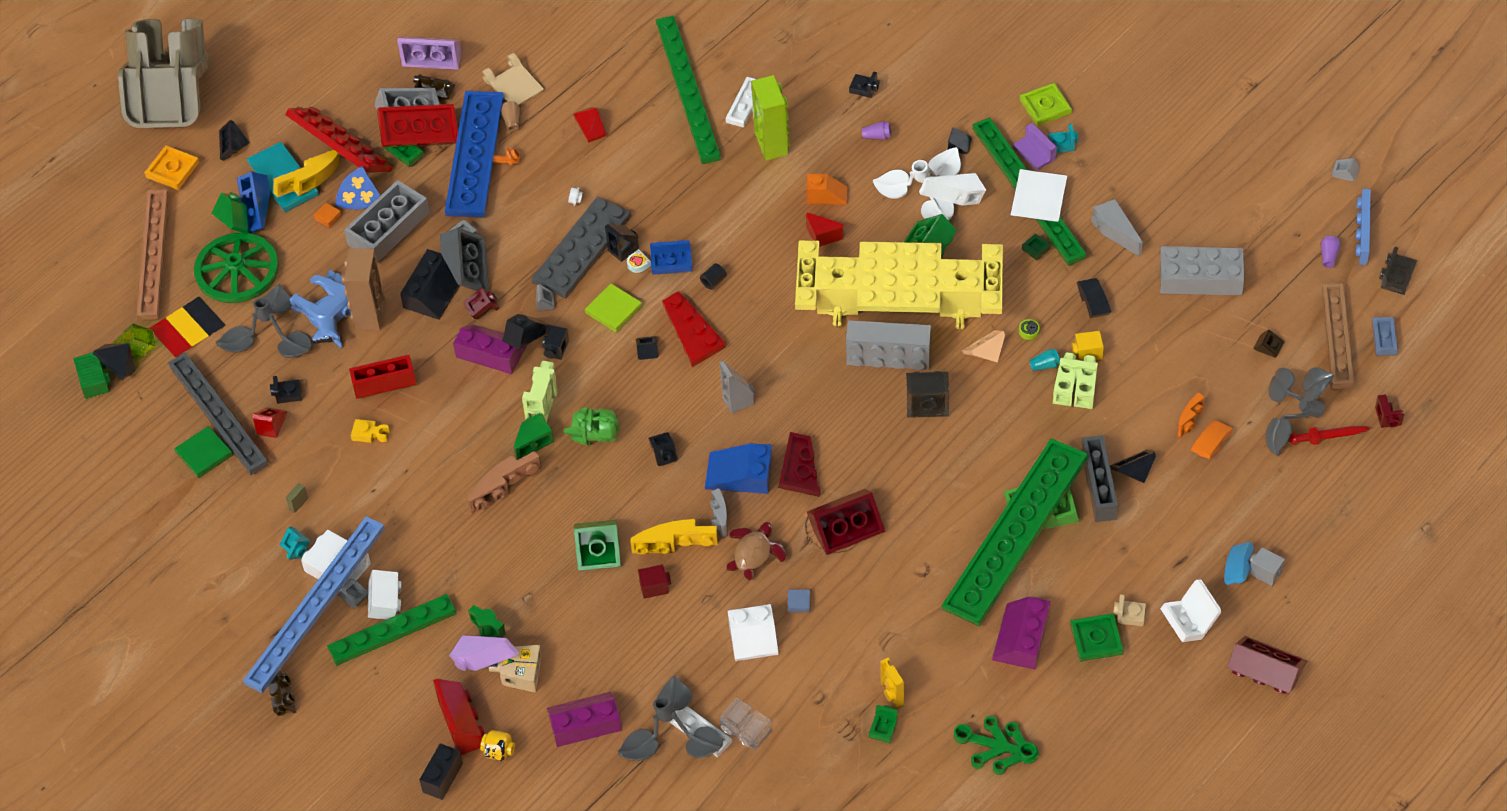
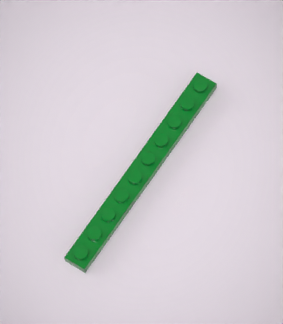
[656,15,721,164]
[972,117,1086,266]

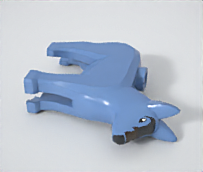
[290,270,351,348]

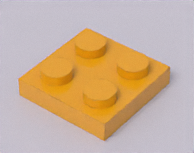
[144,145,200,190]

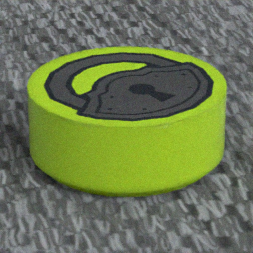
[1019,319,1040,340]

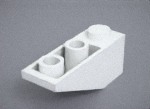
[919,173,986,206]

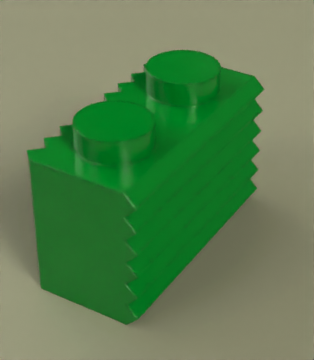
[73,352,111,399]

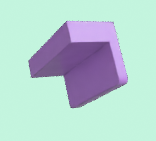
[1014,123,1057,170]

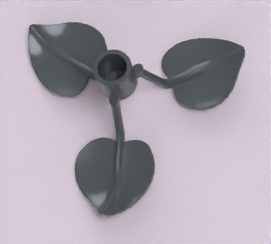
[216,284,312,358]
[1265,367,1335,456]
[618,676,723,761]

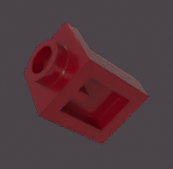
[463,288,499,319]
[1375,394,1404,428]

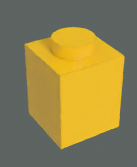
[1071,331,1104,361]

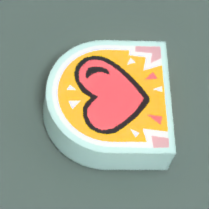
[627,250,651,273]

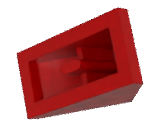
[806,212,844,247]
[252,407,287,438]

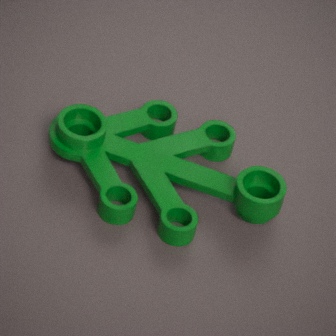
[954,716,1039,775]

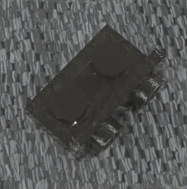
[1379,247,1417,295]

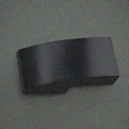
[1077,278,1111,318]

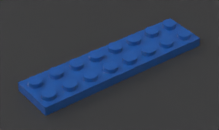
[445,91,504,217]

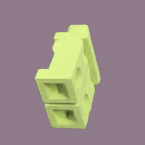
[1053,352,1098,409]
[522,361,558,423]

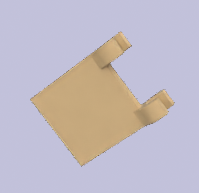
[482,53,544,106]

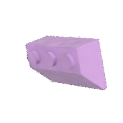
[397,37,462,70]

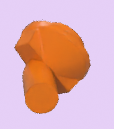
[493,147,521,165]

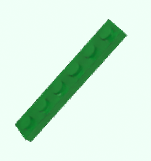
[327,594,456,666]

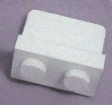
[1160,579,1221,642]

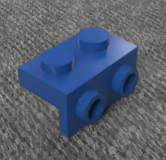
[650,240,692,275]

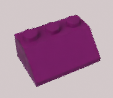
[453,324,527,374]
[992,597,1050,669]
[547,692,622,747]

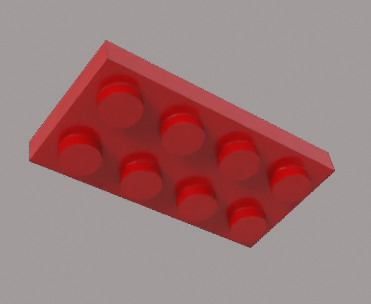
[377,104,458,147]

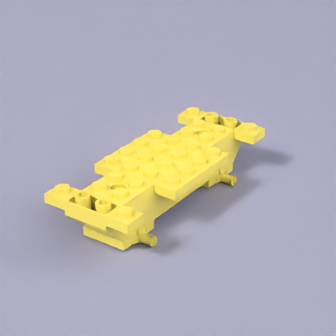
[795,240,1003,329]

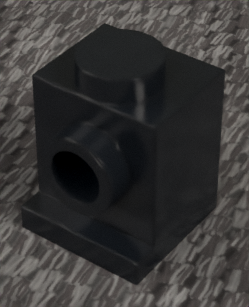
[542,324,569,360]

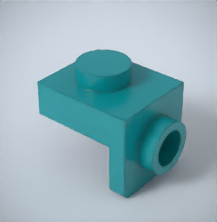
[279,527,310,560]

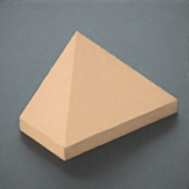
[962,330,1005,362]

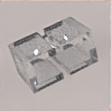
[720,697,772,750]

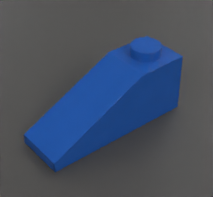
[237,172,270,234]

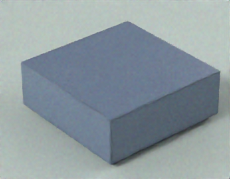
[788,590,810,612]

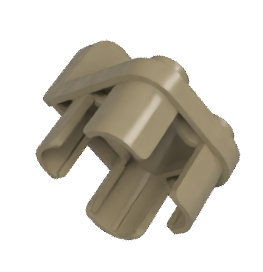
[118,18,210,128]

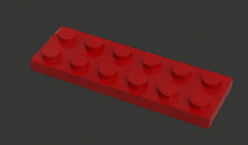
[285,107,393,173]

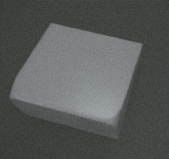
[1331,158,1360,182]

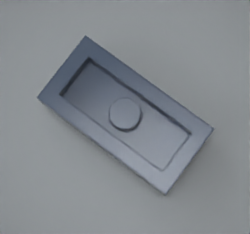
[1372,317,1398,356]

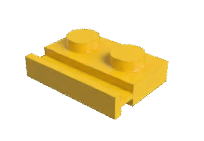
[880,658,904,708]

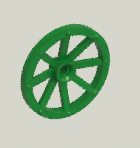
[194,233,279,303]

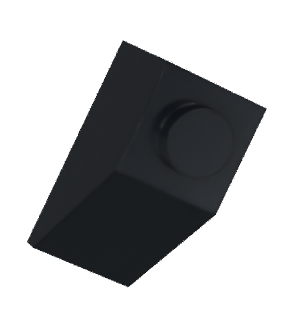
[605,224,639,262]

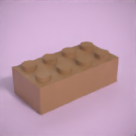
[342,248,385,331]

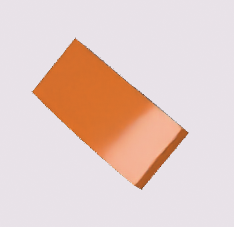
[1177,392,1205,437]
[1191,420,1233,459]

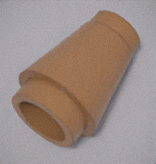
[501,101,520,132]

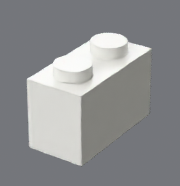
[368,570,401,620]

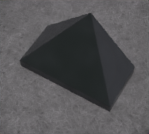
[219,120,250,161]
[92,343,136,380]
[1110,449,1156,483]

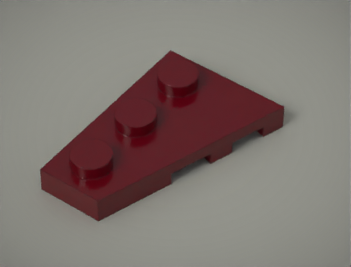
[778,432,820,497]

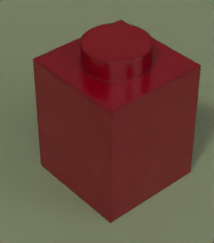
[638,564,672,599]

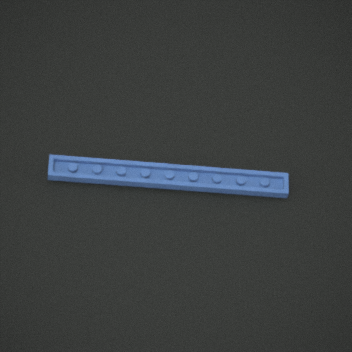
[243,516,385,694]

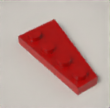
[662,291,726,367]

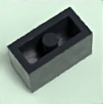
[419,743,463,800]

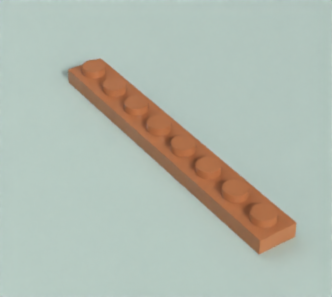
[137,189,168,321]

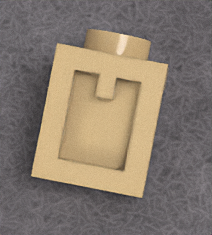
[1114,594,1146,626]

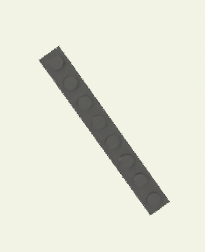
[168,353,268,475]

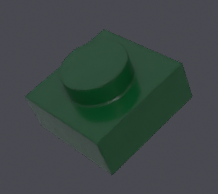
[1022,233,1051,261]

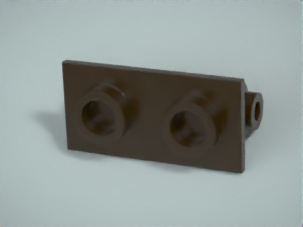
[413,74,455,100]
[268,671,296,716]

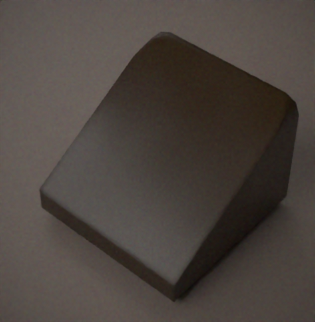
[1253,330,1284,358]

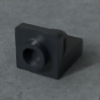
[849,71,880,98]
[270,376,302,404]
[648,432,678,466]

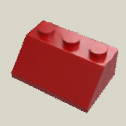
[433,679,485,755]

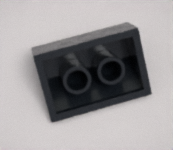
[400,249,460,320]

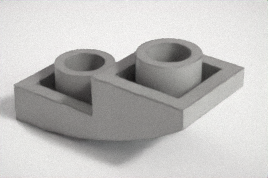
[710,489,728,538]

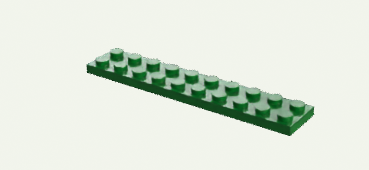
[941,438,1089,627]

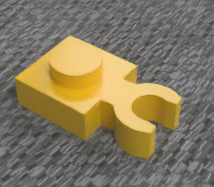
[351,419,390,443]

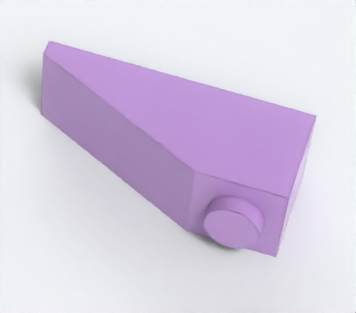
[449,635,519,671]

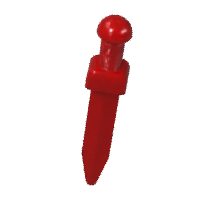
[1289,426,1370,445]

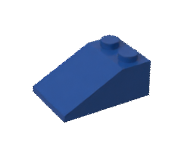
[705,443,772,494]

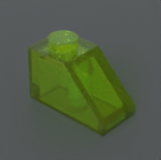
[112,323,155,359]

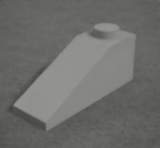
[1091,199,1143,256]
[719,361,755,414]

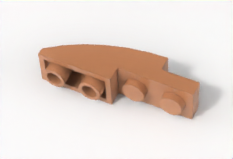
[468,451,541,513]

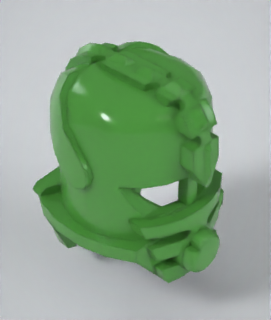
[563,407,620,446]

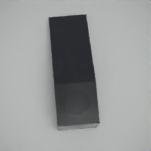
[502,314,548,349]

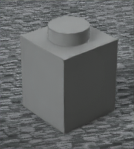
[1249,547,1285,586]

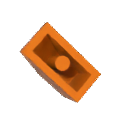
[806,174,847,205]

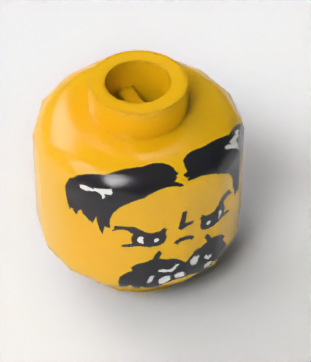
[480,730,515,761]

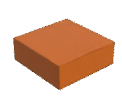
[313,203,342,228]

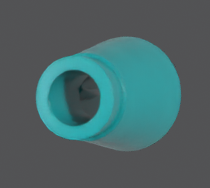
[1029,348,1060,371]

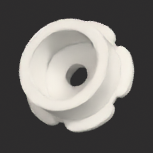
[568,187,583,206]

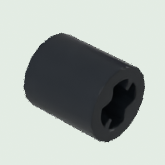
[700,263,726,290]

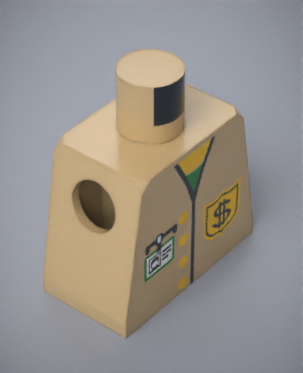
[489,645,542,692]

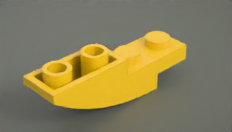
[273,150,340,198]
[630,519,718,554]

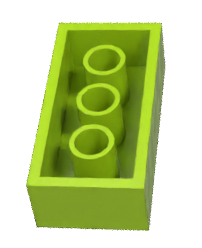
[751,75,790,161]

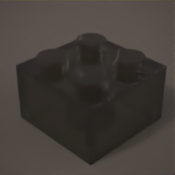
[906,371,949,418]

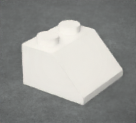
[728,604,779,661]

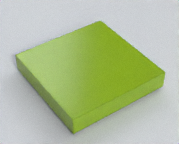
[1019,83,1072,126]
[585,284,642,333]

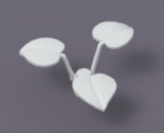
[873,147,961,221]

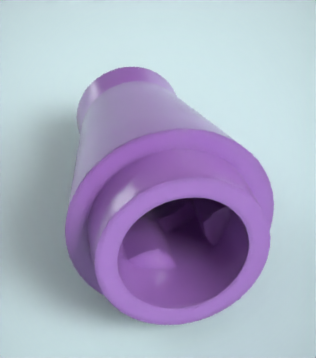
[862,121,891,140]
[1320,236,1341,268]

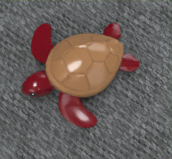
[726,522,786,581]

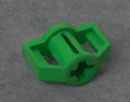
[468,605,506,638]

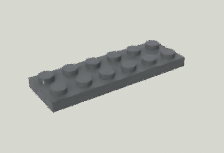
[532,196,631,299]

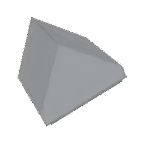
[536,284,555,311]

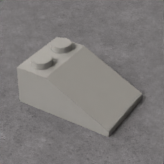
[374,88,440,111]

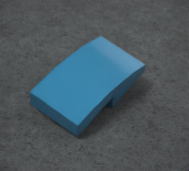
[1224,542,1254,585]

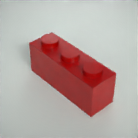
[349,354,417,399]

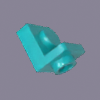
[1048,124,1078,153]

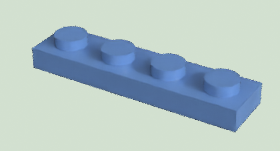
[1355,189,1371,265]

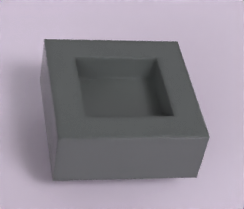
[338,579,368,609]

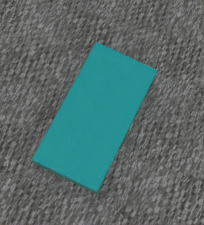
[247,142,319,213]

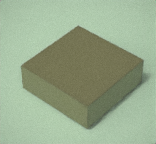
[286,483,308,513]

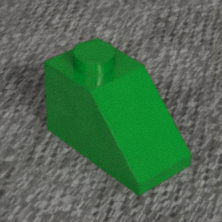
[211,192,248,234]
[513,413,554,460]

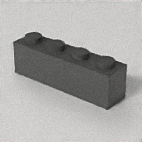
[1081,435,1118,522]

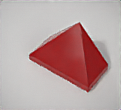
[573,107,606,143]

